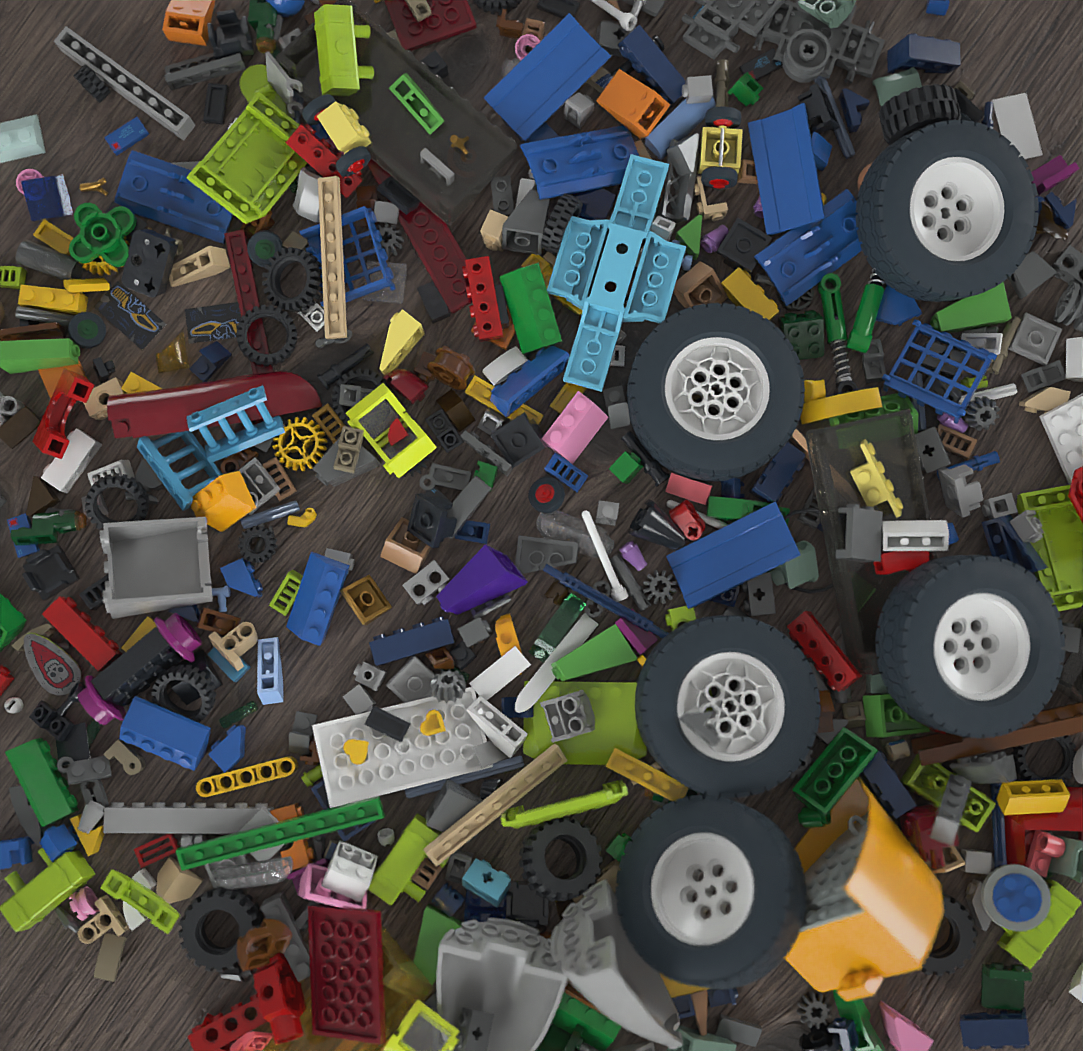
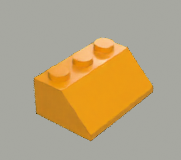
[191,471,256,532]

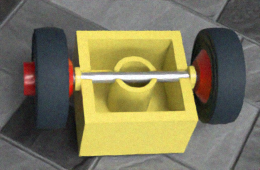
[302,94,372,177]
[698,107,743,189]

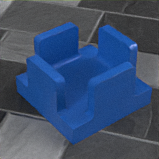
[0,836,35,869]

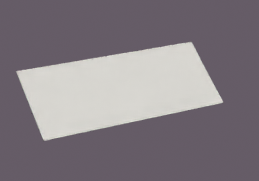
[469,646,531,701]

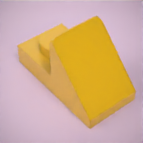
[70,814,105,856]

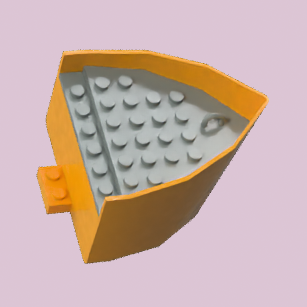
[784,777,944,1001]

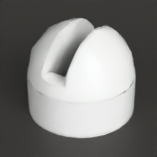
[4,697,23,714]
[377,828,395,846]

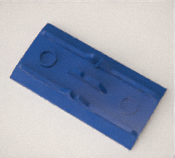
[484,13,611,141]
[748,103,825,235]
[520,125,639,200]
[114,150,233,244]
[754,189,863,306]
[666,502,801,609]

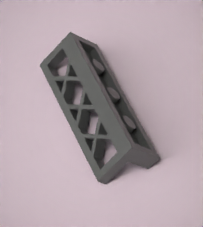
[164,52,246,90]
[658,139,701,223]

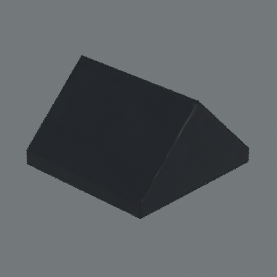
[170,650,223,705]

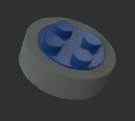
[981,865,1051,931]

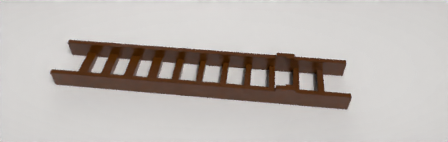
[910,701,1083,766]

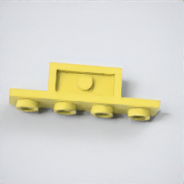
[850,439,903,517]

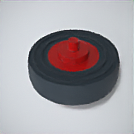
[528,477,565,513]

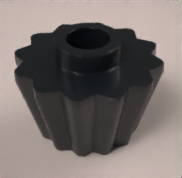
[480,779,504,800]

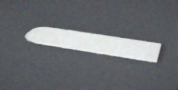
[515,613,599,713]

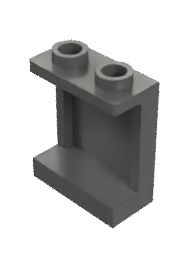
[836,504,882,562]

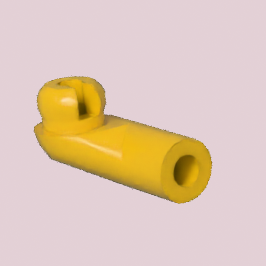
[287,508,317,527]

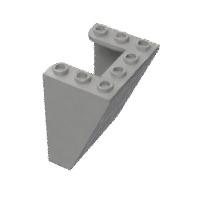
[100,517,212,619]

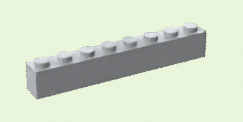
[54,26,196,141]
[103,802,274,834]

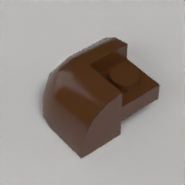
[237,919,293,971]

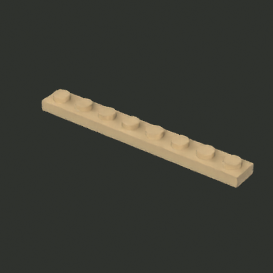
[318,176,347,339]
[423,743,568,867]

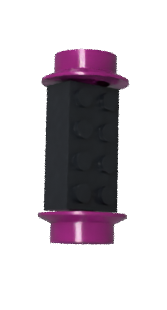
[78,613,202,725]

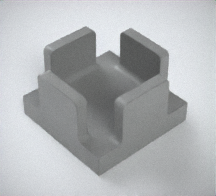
[938,465,983,518]

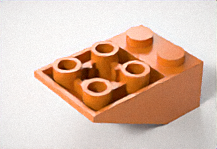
[162,0,215,46]
[596,69,670,139]

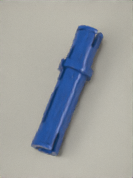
[937,451,1000,480]

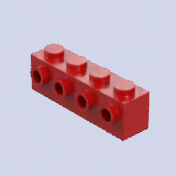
[285,122,363,198]
[462,256,503,342]
[42,596,122,671]
[787,611,862,692]

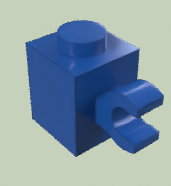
[39,824,80,863]

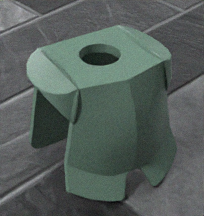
[768,541,819,589]
[1048,835,1083,883]

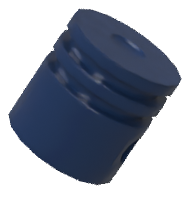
[431,882,465,917]

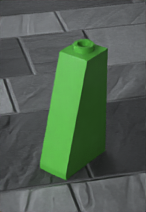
[930,282,1012,334]
[0,338,80,374]
[551,624,638,682]
[409,903,464,995]

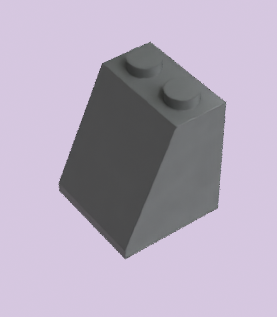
[502,190,550,255]
[313,438,381,487]
[426,778,483,843]

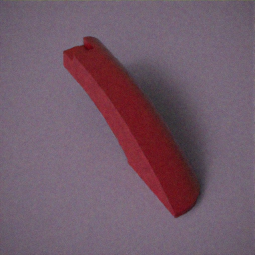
[107,371,322,438]

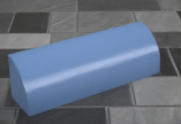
[645,96,716,160]

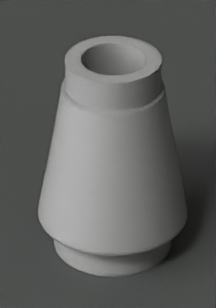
[77,801,105,834]

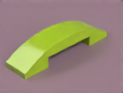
[101,869,180,934]

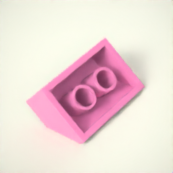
[542,391,608,464]
[299,863,367,909]
[879,1001,934,1051]

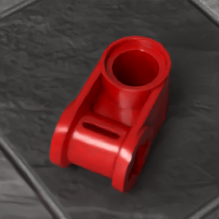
[669,500,706,540]

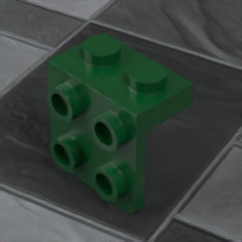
[778,310,824,360]
[980,962,1032,1010]
[535,1023,584,1051]

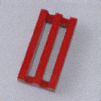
[133,833,180,868]

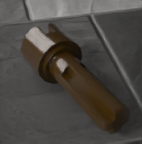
[544,553,589,606]

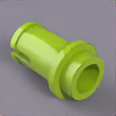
[960,375,988,393]
[301,764,323,787]

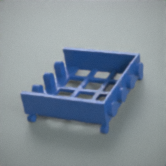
[299,206,396,307]
[882,319,997,424]

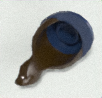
[1033,196,1068,241]

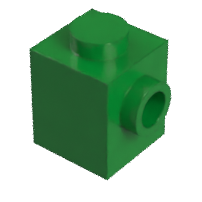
[609,451,644,484]
[605,831,632,862]

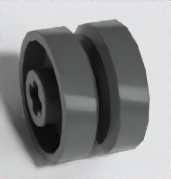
[782,29,831,82]

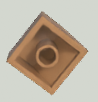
[673,261,728,309]
[380,517,431,574]

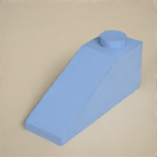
[257,637,283,705]

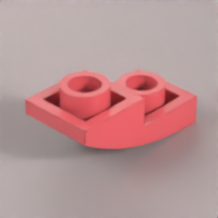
[665,473,713,505]
[230,1031,273,1051]

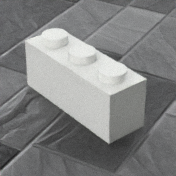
[41,428,102,494]
[882,520,949,551]

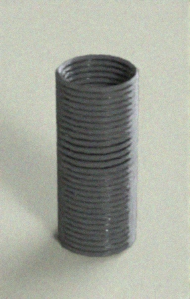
[16,240,83,280]

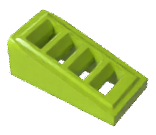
[0,266,27,289]
[269,570,303,616]

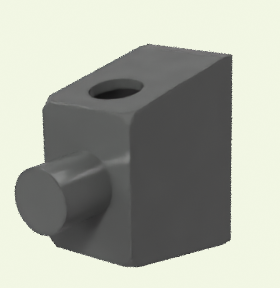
[1008,251,1057,300]

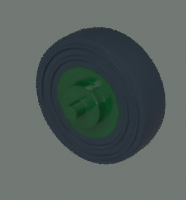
[247,230,284,267]
[68,312,106,348]

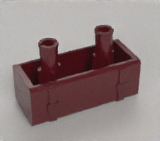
[897,804,959,868]

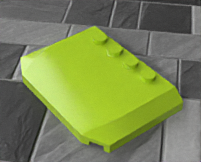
[187,92,308,224]
[1016,485,1083,612]
[523,681,646,765]
[501,779,628,829]

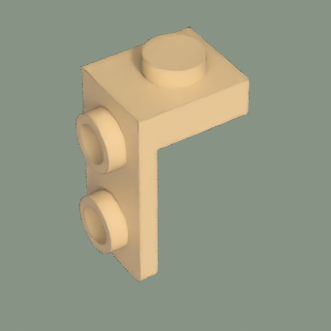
[693,176,728,221]

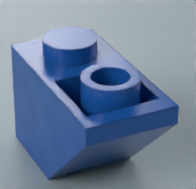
[811,132,832,171]
[220,558,263,598]
[208,725,246,772]

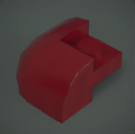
[384,369,429,404]

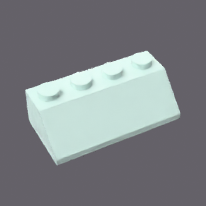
[0,115,46,163]

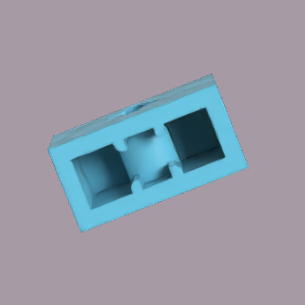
[462,858,511,907]

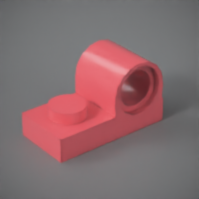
[1025,830,1066,877]

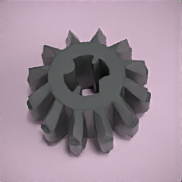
[370,223,404,258]
[964,396,1000,431]
[643,570,677,604]
[431,669,466,704]
[797,991,833,1029]

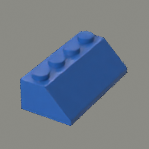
[490,345,570,418]
[286,552,350,646]
[119,696,211,771]

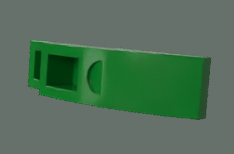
[706,496,790,526]
[832,988,887,1051]

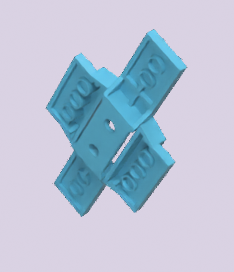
[547,154,686,392]

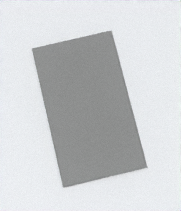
[474,740,508,769]

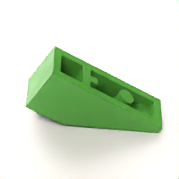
[389,73,445,134]

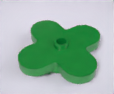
[69,203,136,267]

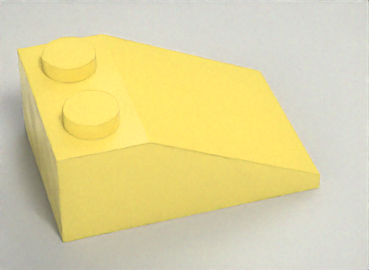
[380,309,425,376]

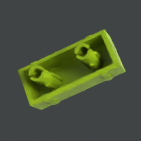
[314,4,374,96]
[900,754,996,832]
[368,813,450,906]
[0,848,96,932]
[992,878,1082,969]

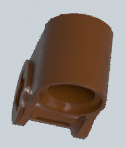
[221,448,259,474]

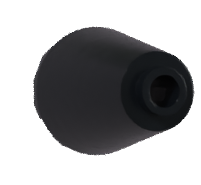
[628,499,687,550]
[799,1023,843,1051]

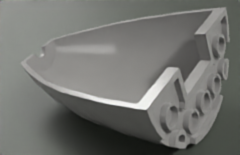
[551,879,683,1049]
[437,918,567,1051]

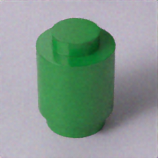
[798,807,831,828]

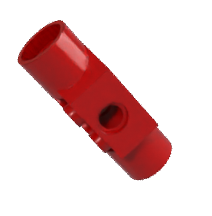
[253,952,307,1044]

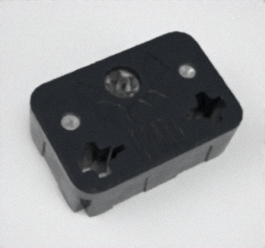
[121,229,178,297]

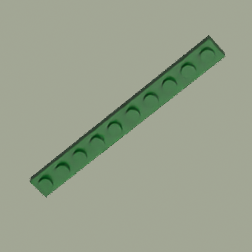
[176,796,385,871]

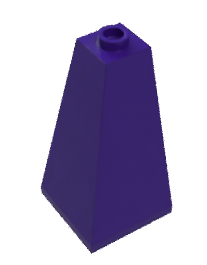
[436,545,528,615]

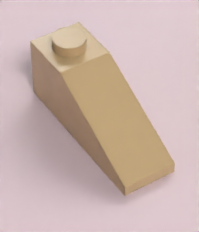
[169,246,230,287]

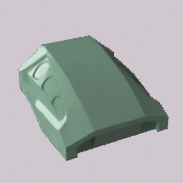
[798,0,856,29]
[872,67,922,106]

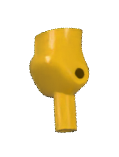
[804,379,826,403]

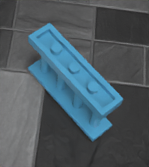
[187,385,285,463]
[137,431,223,511]

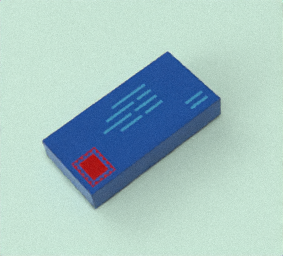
[104,117,149,155]
[7,513,40,558]

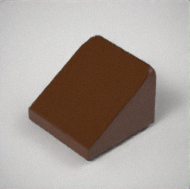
[426,646,454,669]

